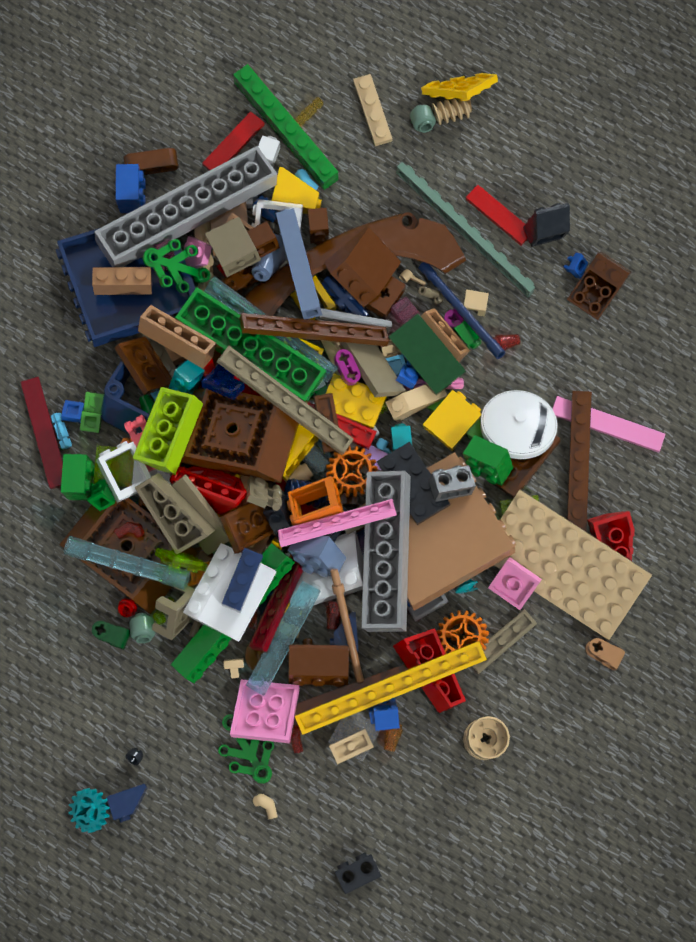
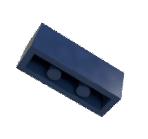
[222,548,263,613]

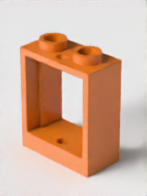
[287,476,344,526]

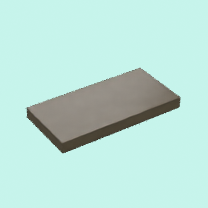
[340,342,406,397]
[171,475,229,556]

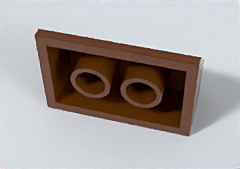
[289,645,349,687]

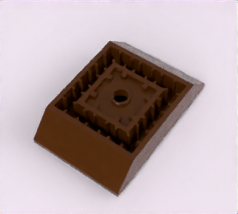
[180,386,299,483]
[59,498,199,615]

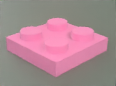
[488,557,542,610]

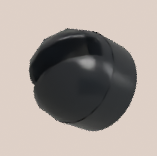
[126,748,143,766]

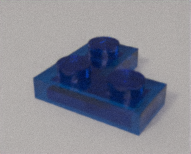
[201,364,245,400]

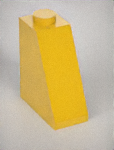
[272,167,322,214]

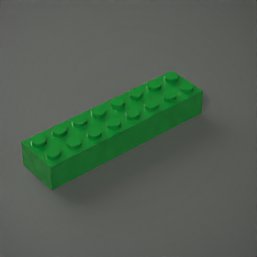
[175,287,326,403]

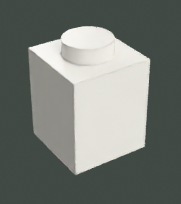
[258,136,280,167]

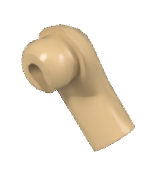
[253,794,278,820]

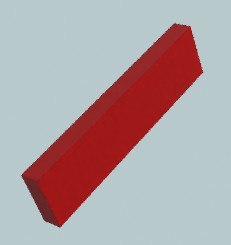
[202,111,265,171]
[465,185,528,246]

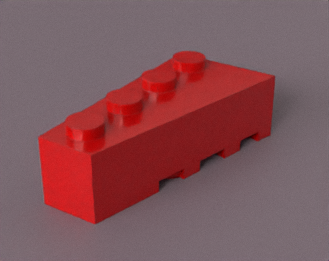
[393,628,466,713]

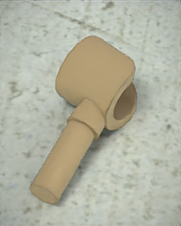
[399,269,426,286]

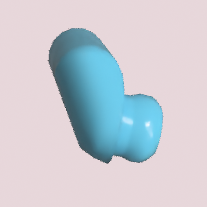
[295,169,319,190]

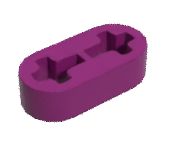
[334,349,361,386]

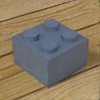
[288,536,346,577]

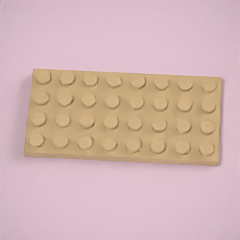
[494,490,652,640]

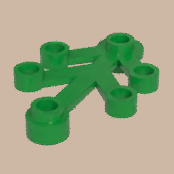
[143,239,210,293]
[218,714,274,784]

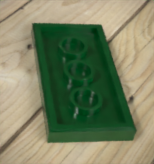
[388,314,466,396]

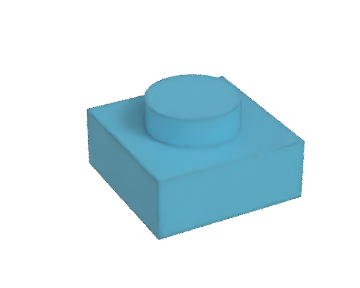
[385,354,406,376]

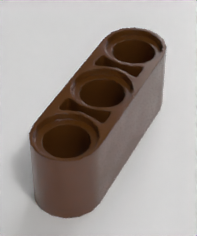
[123,148,179,175]

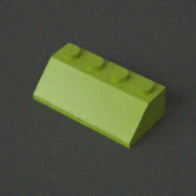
[133,387,203,475]

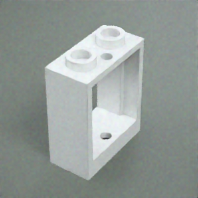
[252,199,303,232]
[96,441,151,503]

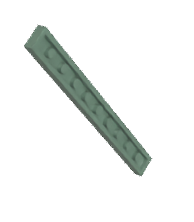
[396,162,535,297]

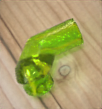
[153,597,175,625]

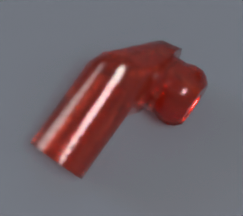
[291,724,303,753]

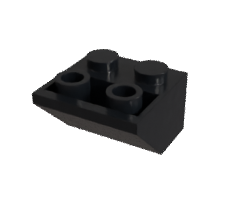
[523,203,570,247]

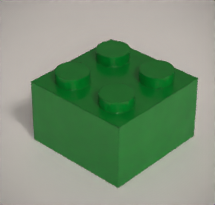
[463,435,513,486]
[61,454,96,501]

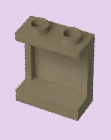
[205,217,261,277]

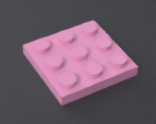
[230,679,300,743]

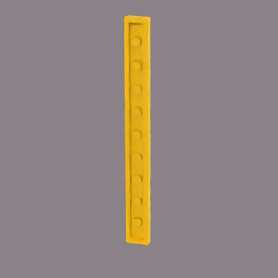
[295,641,487,735]

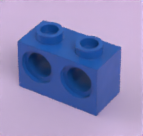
[368,697,400,731]

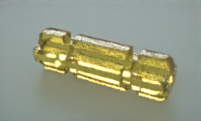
[295,97,323,127]

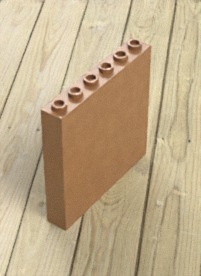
[356,452,516,611]

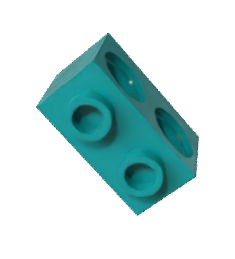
[168,360,205,394]

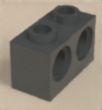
[428,465,476,502]

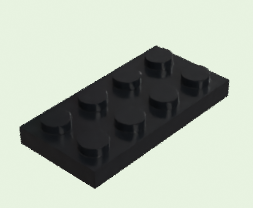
[376,442,450,525]

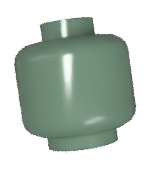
[410,105,436,133]
[129,613,156,643]

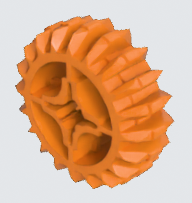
[326,446,378,498]
[436,610,489,654]

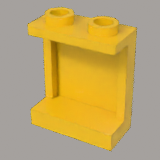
[423,390,482,451]

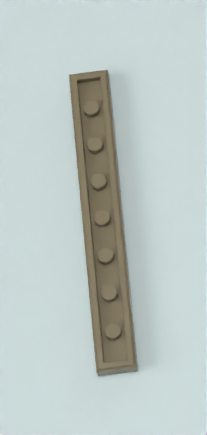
[217,346,354,455]

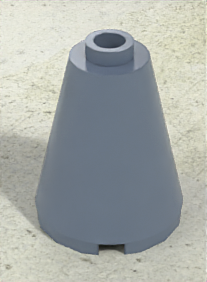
[252,231,288,281]

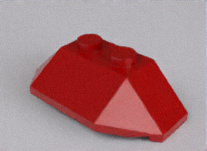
[169,467,247,514]

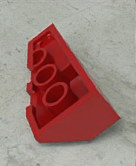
[587,511,635,561]

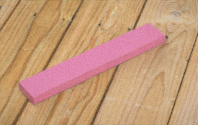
[553,396,665,453]
[278,499,397,547]

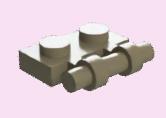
[247,476,282,511]

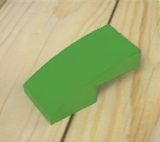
[80,392,104,433]

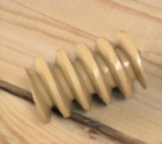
[431,98,472,125]

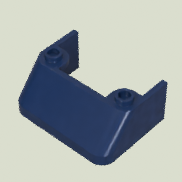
[100,361,150,435]

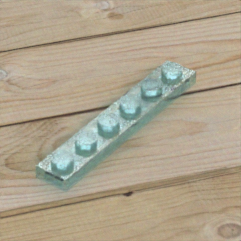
[246,581,321,695]

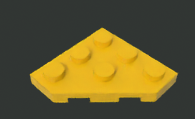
[421,73,498,101]

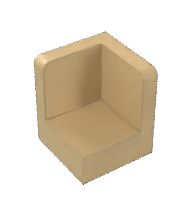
[464,290,489,316]

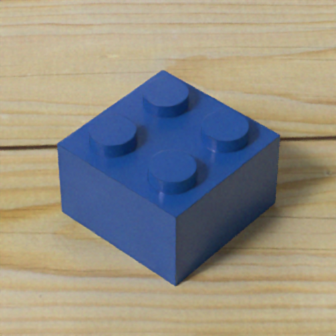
[116,164,146,213]

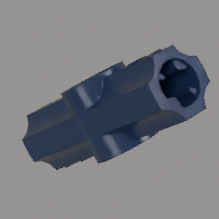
[322,275,369,317]

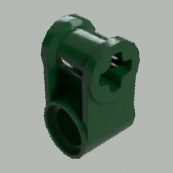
[92,621,130,650]

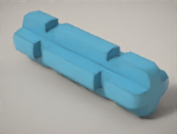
[51,413,72,449]

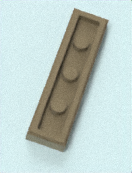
[471,609,537,675]

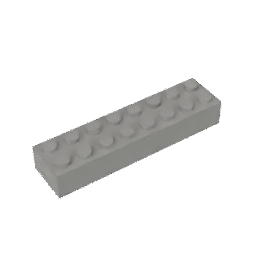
[362,471,411,632]

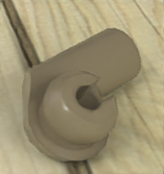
[418,286,444,304]

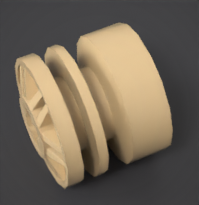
[463,716,510,761]

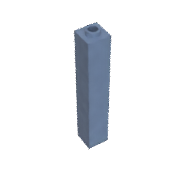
[276,208,322,319]

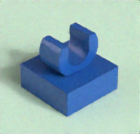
[564,253,588,279]

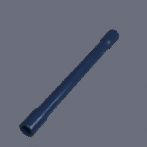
[418,263,505,359]

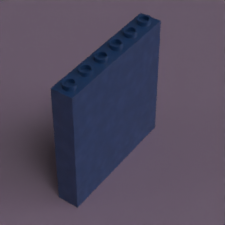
[55,228,196,347]

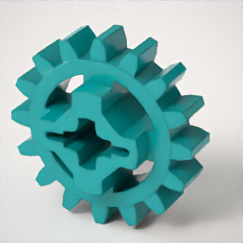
[69,788,110,833]

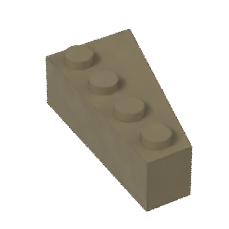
[135,473,215,554]

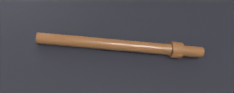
[330,568,364,683]

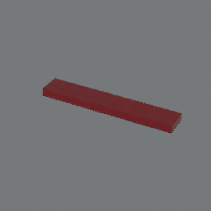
[20,376,63,489]

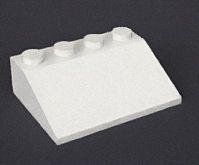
[286,531,364,610]
[183,543,277,642]

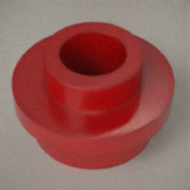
[118,598,137,617]

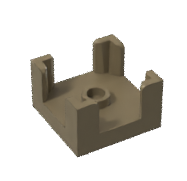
[152,580,195,640]

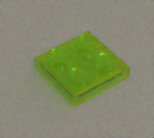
[94,445,134,487]
[155,548,208,573]

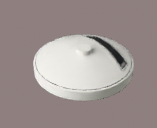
[480,390,557,459]

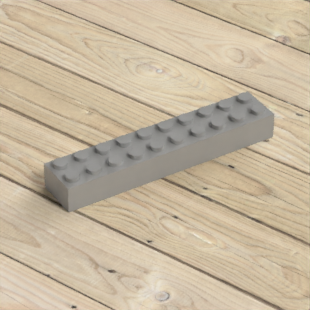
[94,145,277,267]

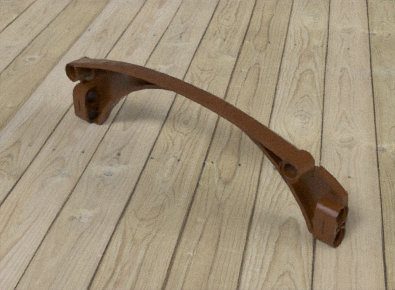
[213,212,466,391]

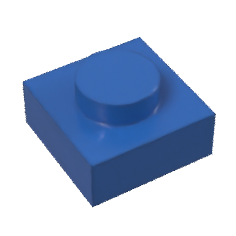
[396,364,419,390]
[61,400,84,423]

